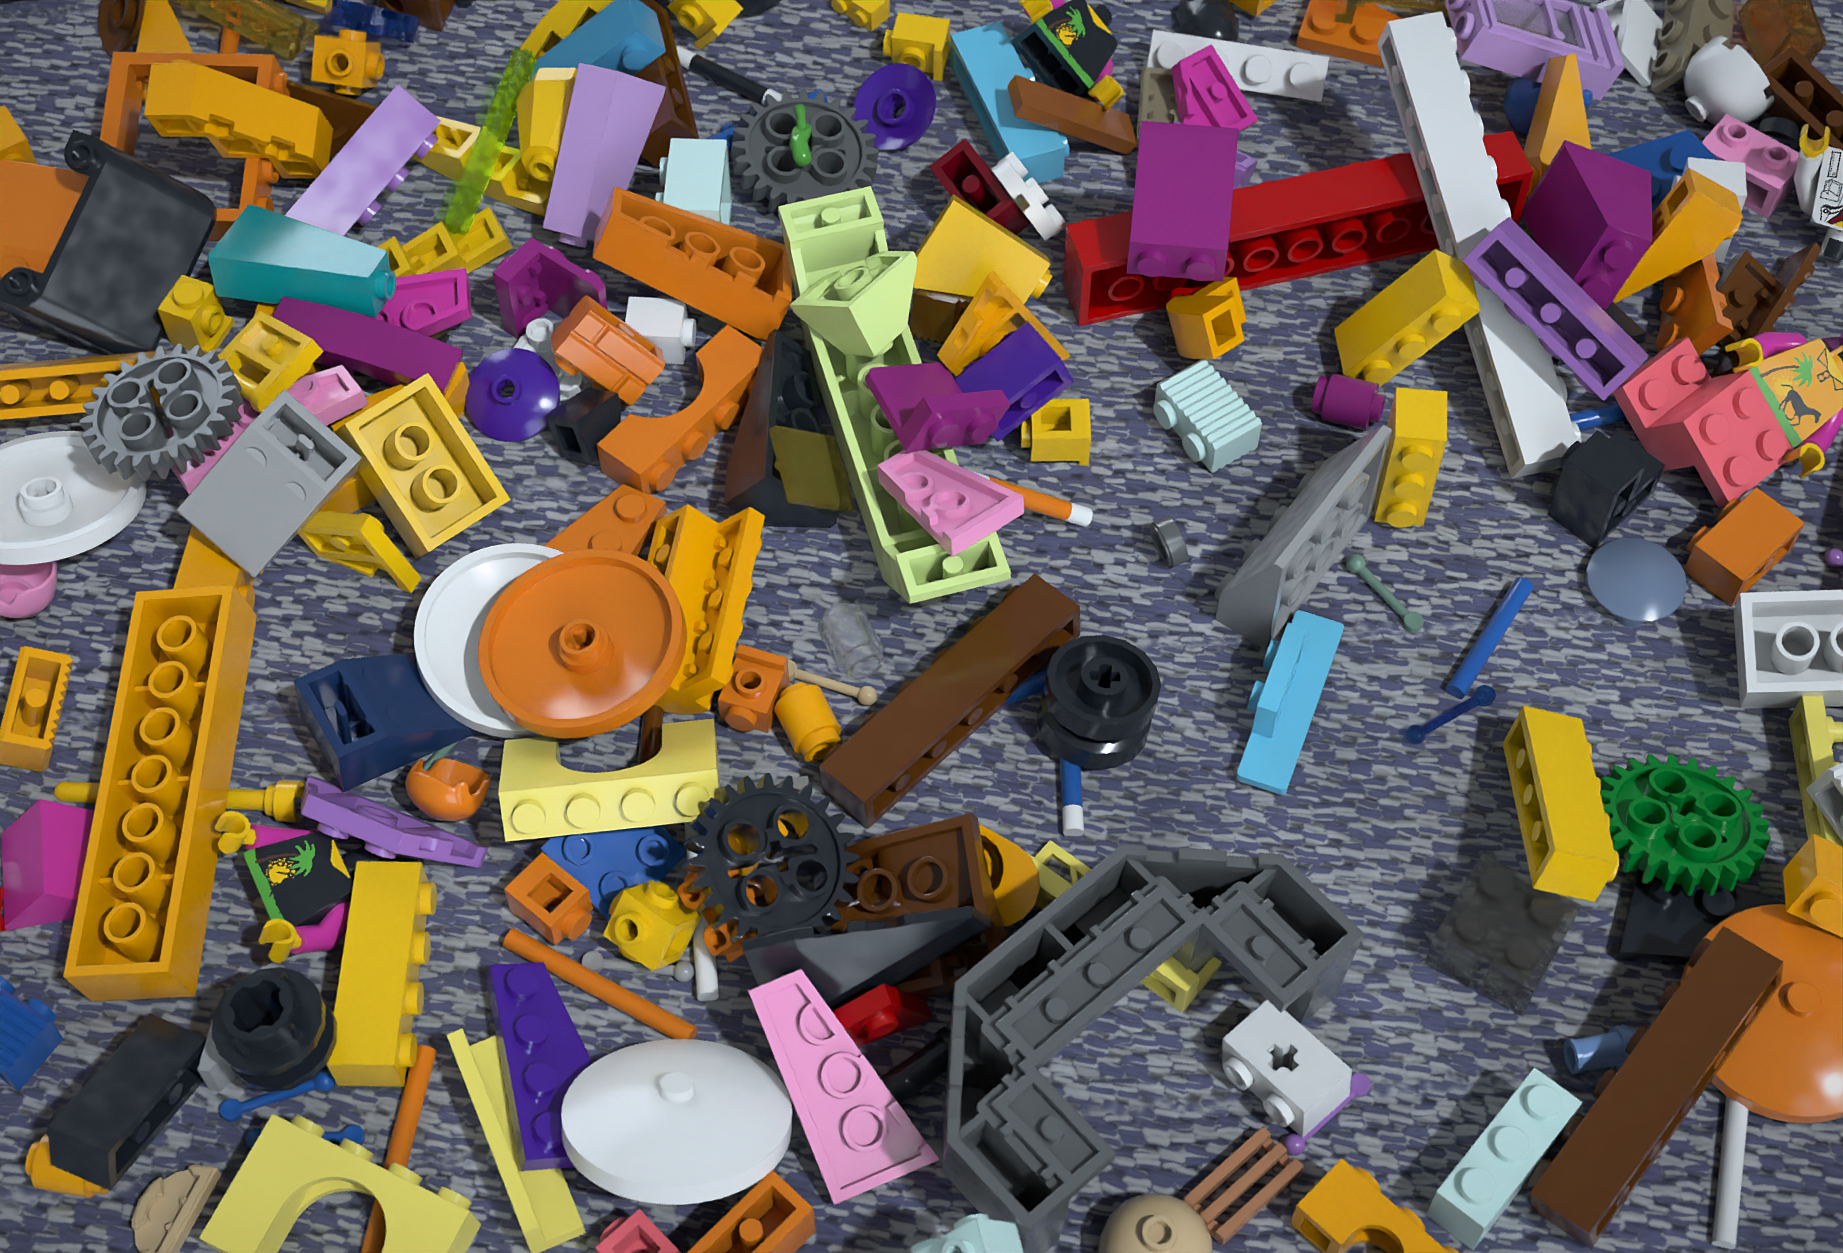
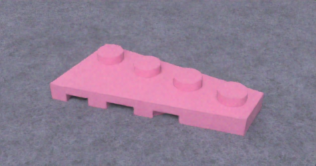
[163,365,368,495]

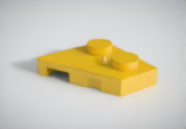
[298,510,421,593]

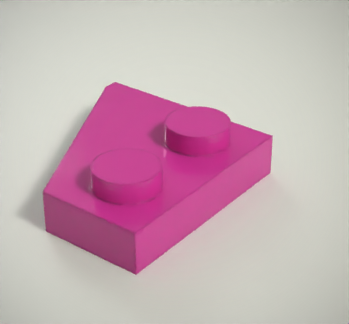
[1171,44,1258,134]

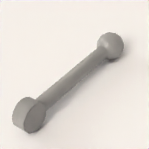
[582,951,694,983]

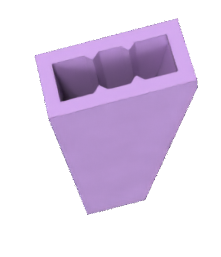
[543,63,666,248]

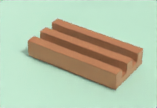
[1183,1126,1304,1246]

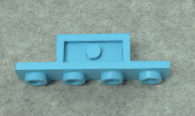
[1236,610,1344,795]

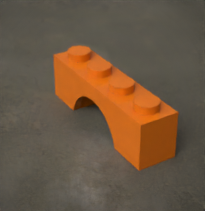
[597,324,764,495]

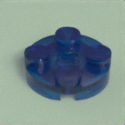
[329,0,420,44]

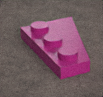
[328,268,472,369]

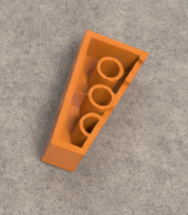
[593,186,792,342]

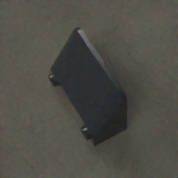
[0,129,217,355]

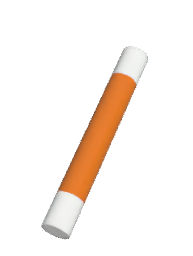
[967,469,1093,527]

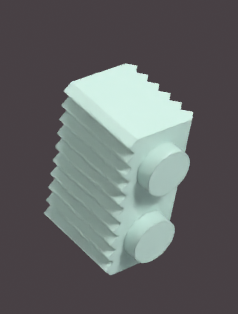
[1153,359,1262,473]

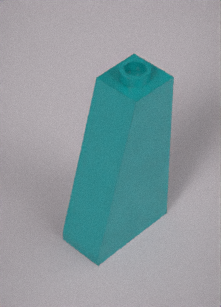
[207,205,396,318]

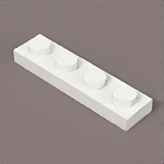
[1147,30,1329,102]

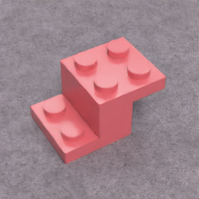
[1612,337,1794,507]

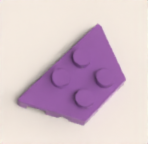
[301,775,488,868]

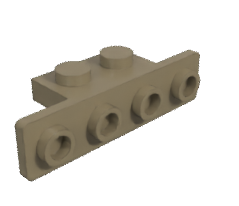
[1649,0,1737,95]

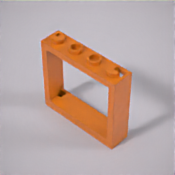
[100,52,290,241]

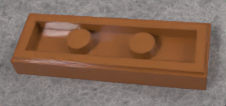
[1007,74,1137,155]

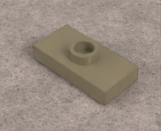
[1136,67,1180,148]

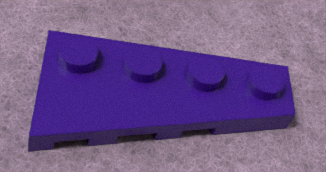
[486,962,593,1171]

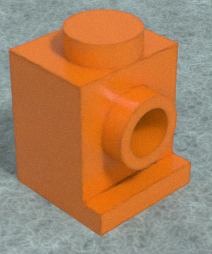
[718,644,789,733]
[504,852,593,946]

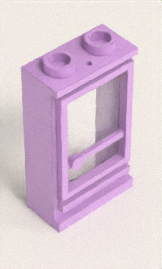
[1445,0,1625,101]

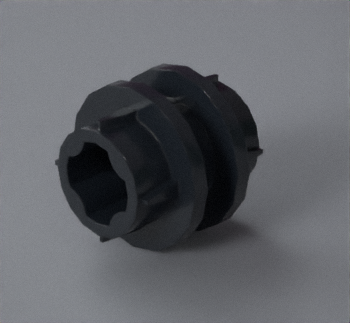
[212,967,337,1092]

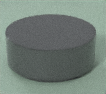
[1150,516,1189,568]

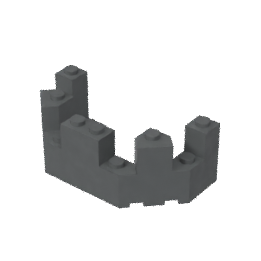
[941,844,1364,1253]

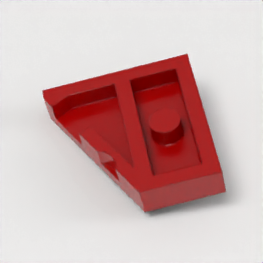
[833,983,933,1047]

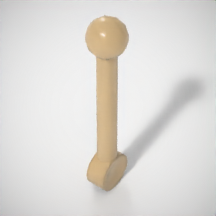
[788,660,878,706]

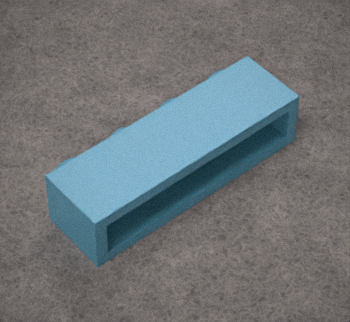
[950,21,1069,184]

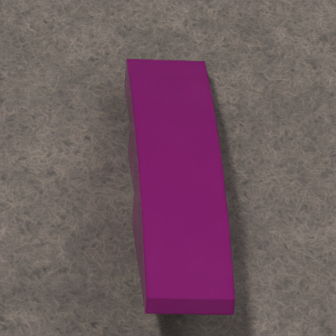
[272,297,463,396]

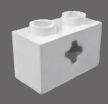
[1222,1000,1352,1138]

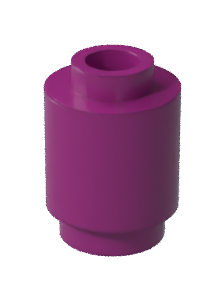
[1311,373,1386,431]

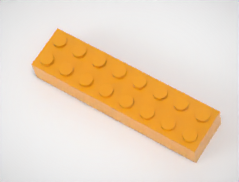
[63,585,257,1002]

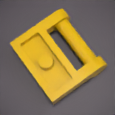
[218,310,324,413]

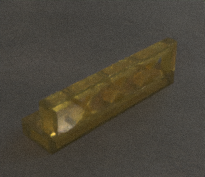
[174,0,321,61]

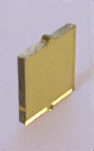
[769,425,855,512]

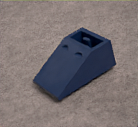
[294,652,478,792]

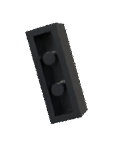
[46,1013,207,1191]

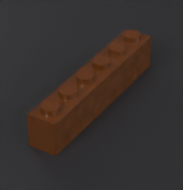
[819,573,1080,829]
[1528,926,1783,1249]

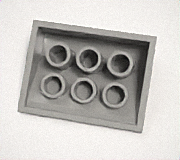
[1214,425,1392,650]

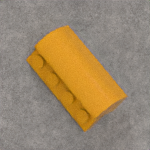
[647,504,765,715]

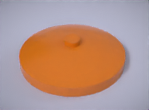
[478,549,687,738]
[1680,904,1843,1123]

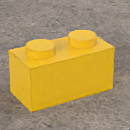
[831,0,890,32]

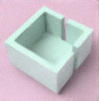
[655,138,732,226]

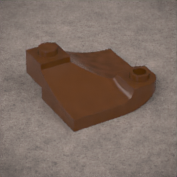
[830,813,1009,998]

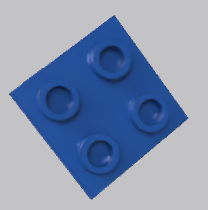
[540,825,687,922]

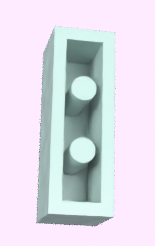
[1426,1068,1582,1250]

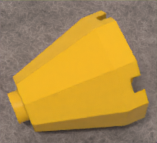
[516,68,578,182]

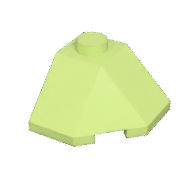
[790,251,918,358]

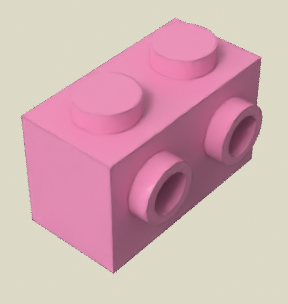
[1702,114,1799,219]

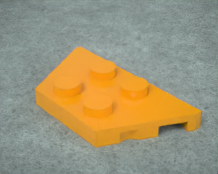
[937,271,1071,377]

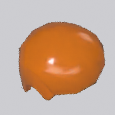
[405,758,492,821]

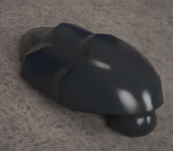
[1176,0,1239,42]

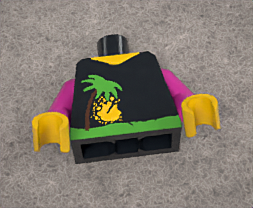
[1011,0,1124,111]
[214,811,379,963]

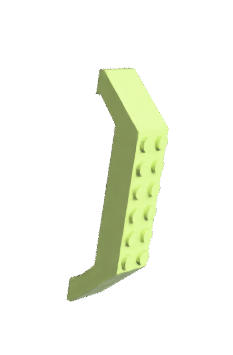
[778,186,1011,604]

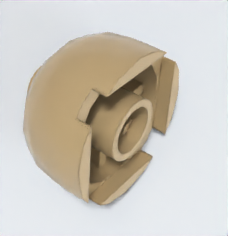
[1098,1193,1212,1253]

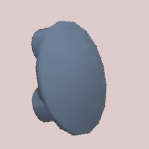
[1584,538,1687,628]

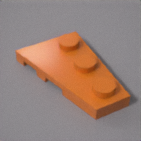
[1656,252,1733,356]

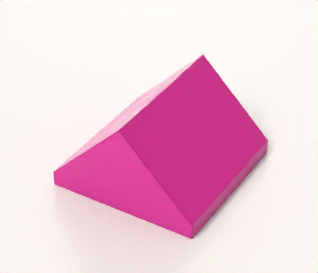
[1,799,94,931]

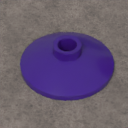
[853,63,936,151]
[466,348,560,442]

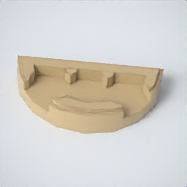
[132,1164,222,1253]

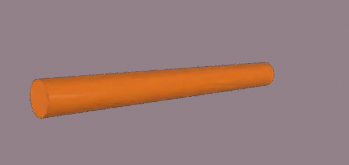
[503,928,698,1039]
[361,1045,437,1253]

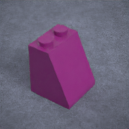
[1127,121,1238,282]
[1522,140,1653,310]

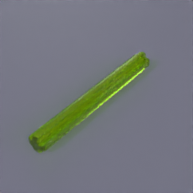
[443,48,537,235]

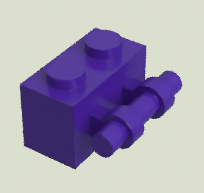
[954,322,1074,442]

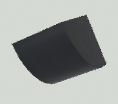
[545,387,621,463]

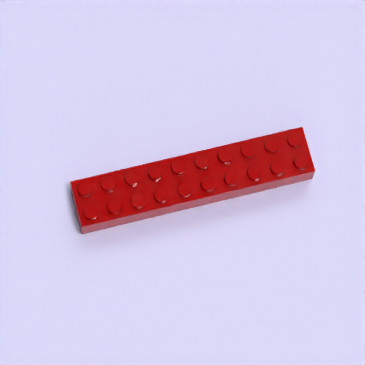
[1063,130,1534,327]

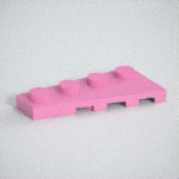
[748,969,940,1205]

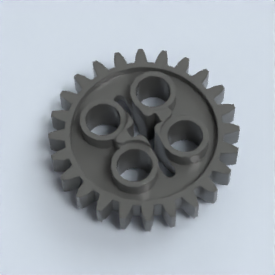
[730,88,879,212]
[79,344,244,482]

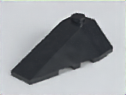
[724,329,839,528]
[742,906,992,1012]

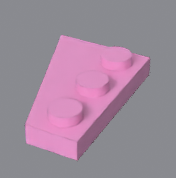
[878,450,1024,557]

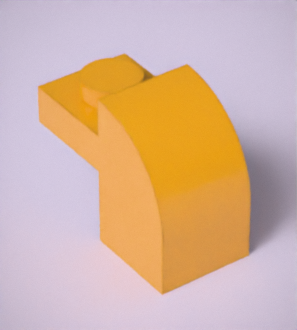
[1166,277,1247,360]

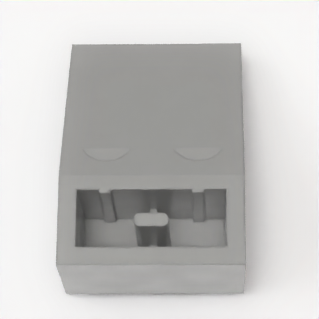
[176,389,362,579]

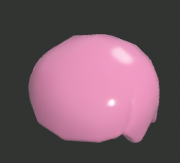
[0,561,57,618]

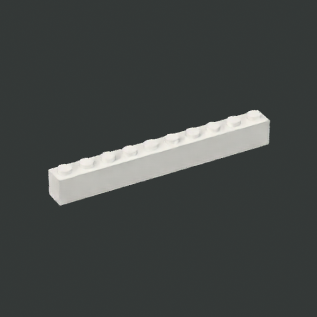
[1377,11,1582,479]

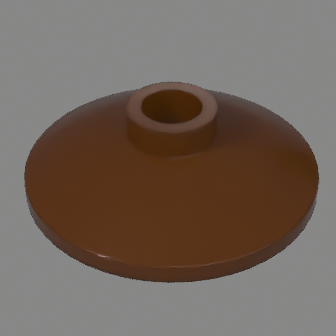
[98,0,146,54]

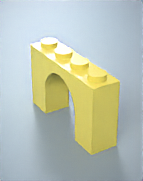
[498,718,721,842]
[199,1114,481,1253]

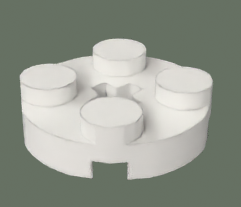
[991,151,1068,241]

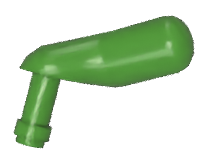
[790,104,812,167]

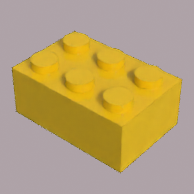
[334,373,511,559]

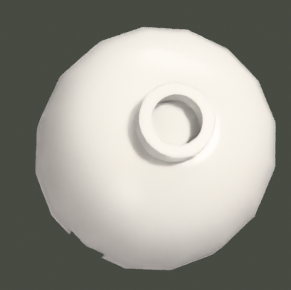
[1684,36,1774,126]

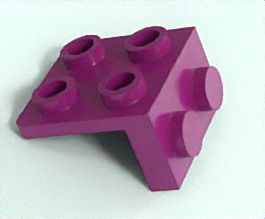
[493,237,608,339]
[865,362,1011,452]

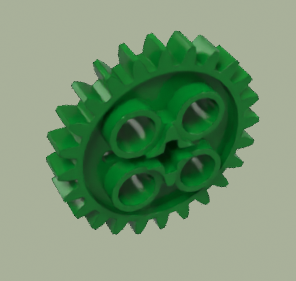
[1600,754,1771,896]

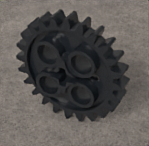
[682,773,860,943]

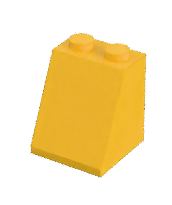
[913,194,1053,304]

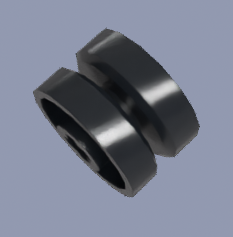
[1037,635,1161,769]

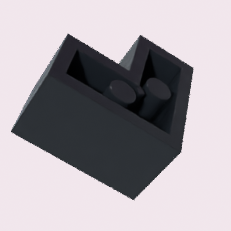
[1547,430,1665,549]

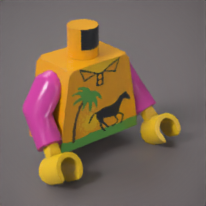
[1725,332,1843,479]

